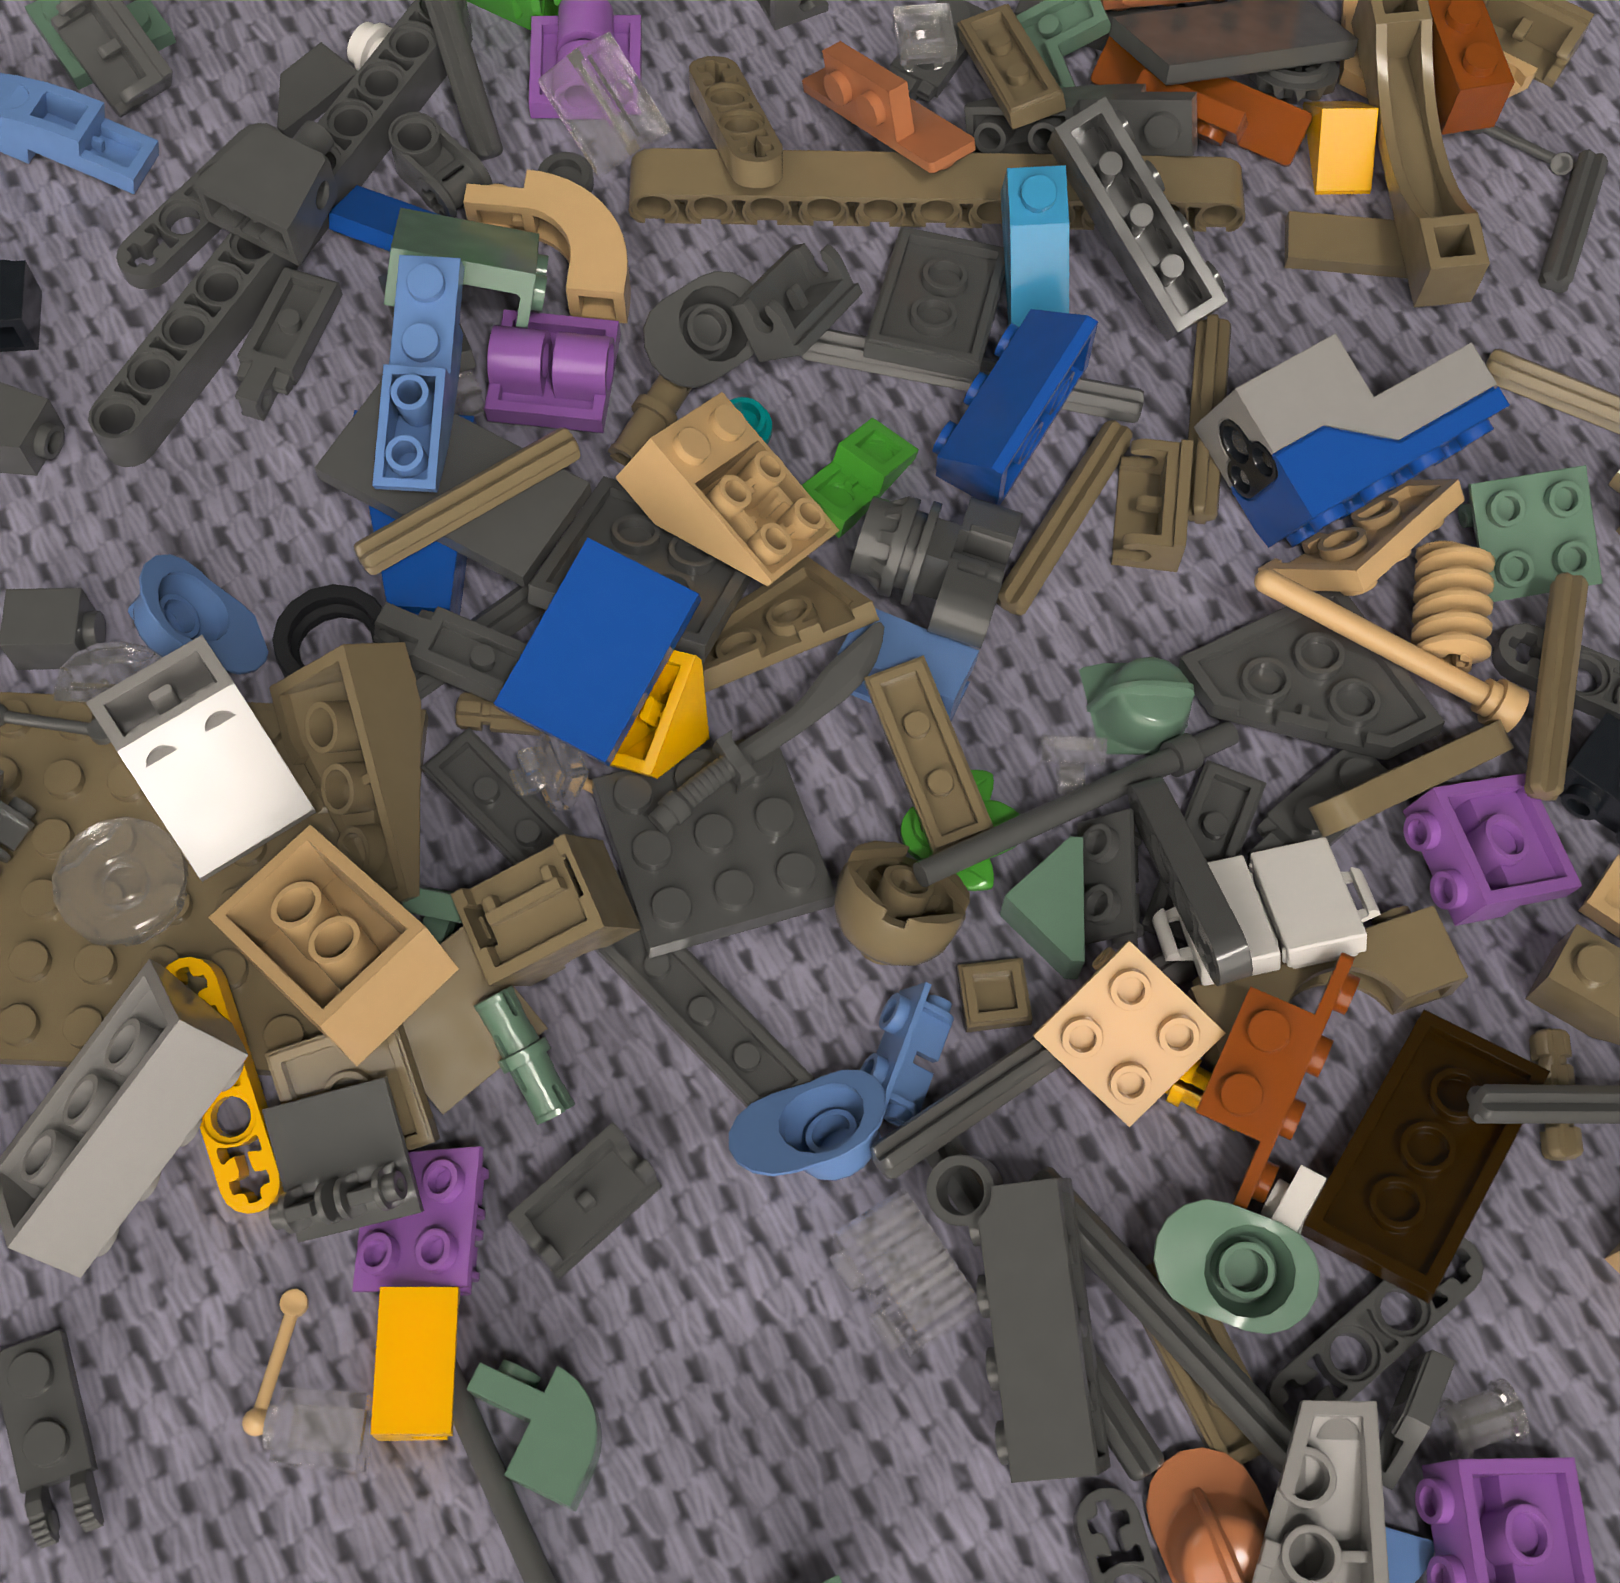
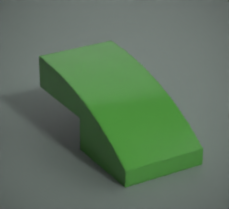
[802,417,919,538]

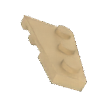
[1258,479,1465,596]

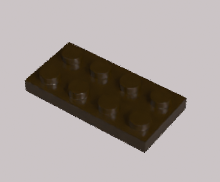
[1301,1009,1550,1304]

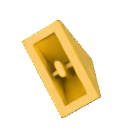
[1303,101,1379,195]
[610,650,710,779]

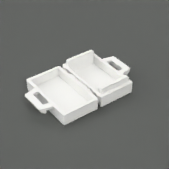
[1152,837,1381,986]

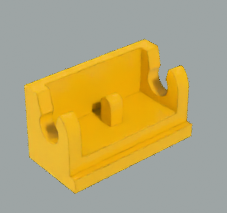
[370,1287,460,1441]

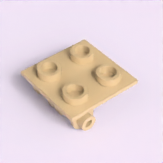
[1033,940,1226,1127]

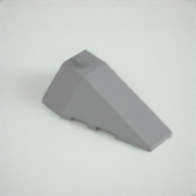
[1252,1400,1389,1583]

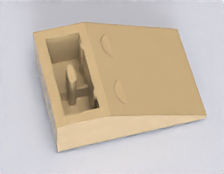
[615,392,840,586]

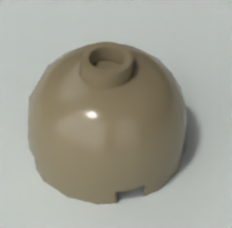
[835,841,970,966]

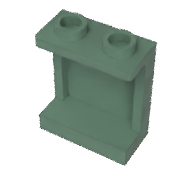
[384,207,549,329]

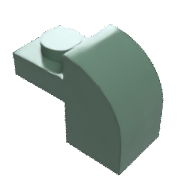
[467,1360,602,1512]

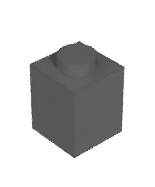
[0,588,106,670]

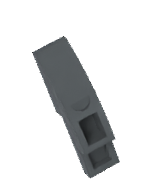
[964,84,1198,156]

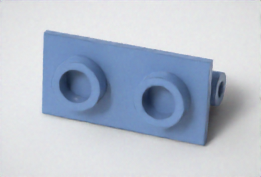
[860,982,954,1126]

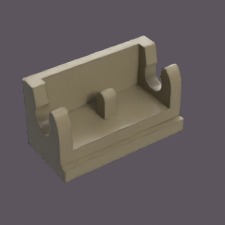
[1483,0,1594,88]
[1111,439,1194,572]

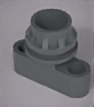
[849,496,1023,649]

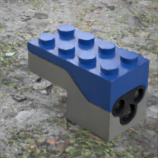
[1194,333,1510,548]

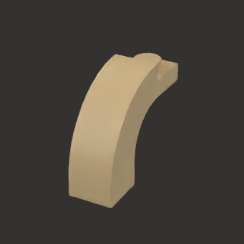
[463,169,631,323]

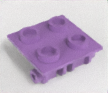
[352,1146,489,1296]

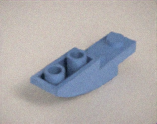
[0,73,159,194]
[372,255,464,493]

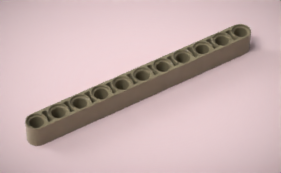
[628,148,1245,232]

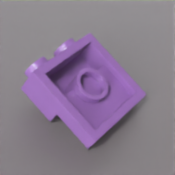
[1403,773,1582,926]
[1415,1457,1597,1583]

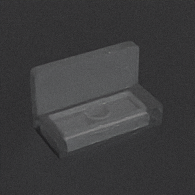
[538,31,671,177]

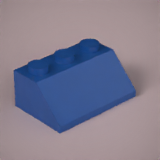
[932,309,1098,506]

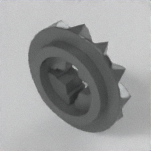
[1249,61,1340,103]

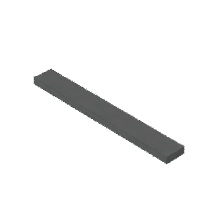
[421,727,815,1108]

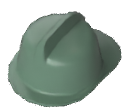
[1079,657,1195,755]
[1153,1199,1320,1334]

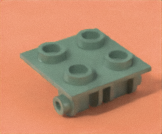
[1458,465,1603,602]

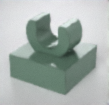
[403,886,462,944]

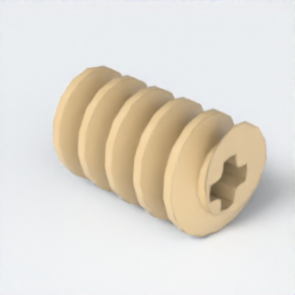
[1411,541,1495,673]

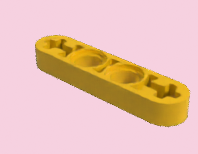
[166,957,284,1214]

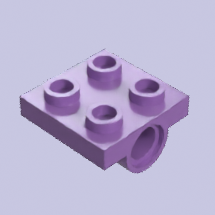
[529,0,642,118]
[484,309,621,433]

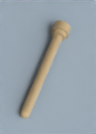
[1254,569,1529,733]

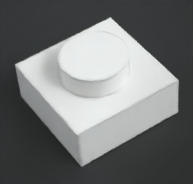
[1261,1165,1327,1234]

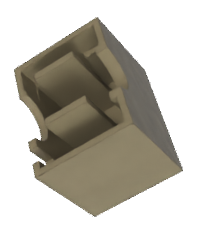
[450,834,641,986]

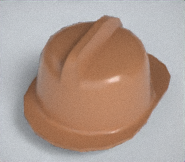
[1146,1447,1270,1583]

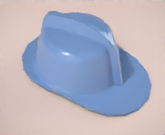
[128,554,268,675]
[729,1070,887,1181]

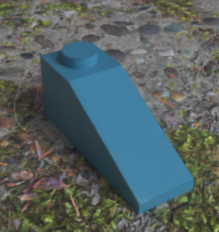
[1000,165,1069,327]

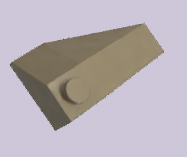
[269,642,421,904]

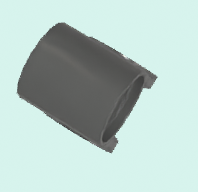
[388,112,493,218]

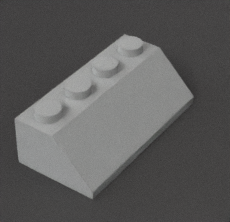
[0,959,249,1278]

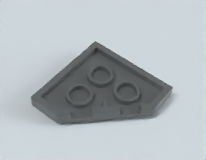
[1178,591,1445,760]

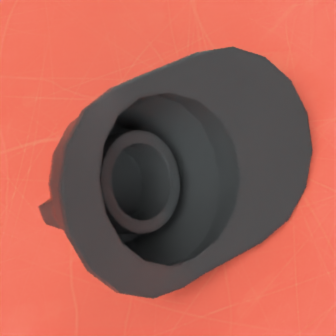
[643,271,755,388]

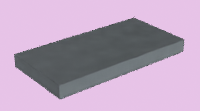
[1109,0,1359,86]
[315,380,592,587]

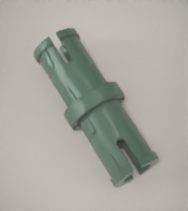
[474,985,575,1125]

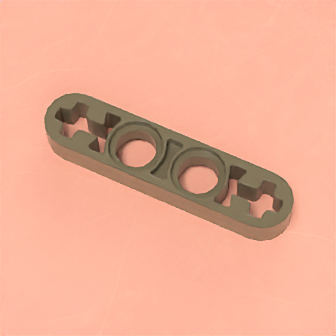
[689,56,783,188]
[1309,720,1514,838]

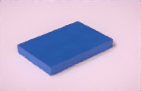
[494,537,702,767]

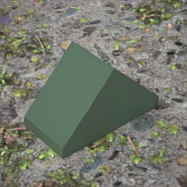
[1000,836,1085,979]

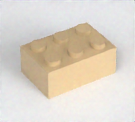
[208,825,459,1066]

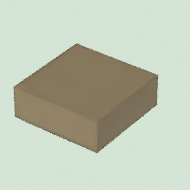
[957,958,1033,1032]

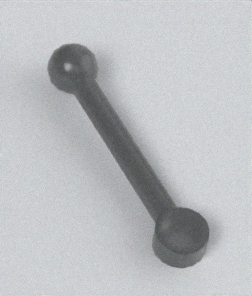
[1469,125,1575,176]
[0,704,111,745]

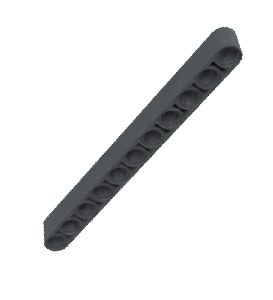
[88,0,473,467]

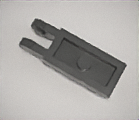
[0,1330,104,1549]

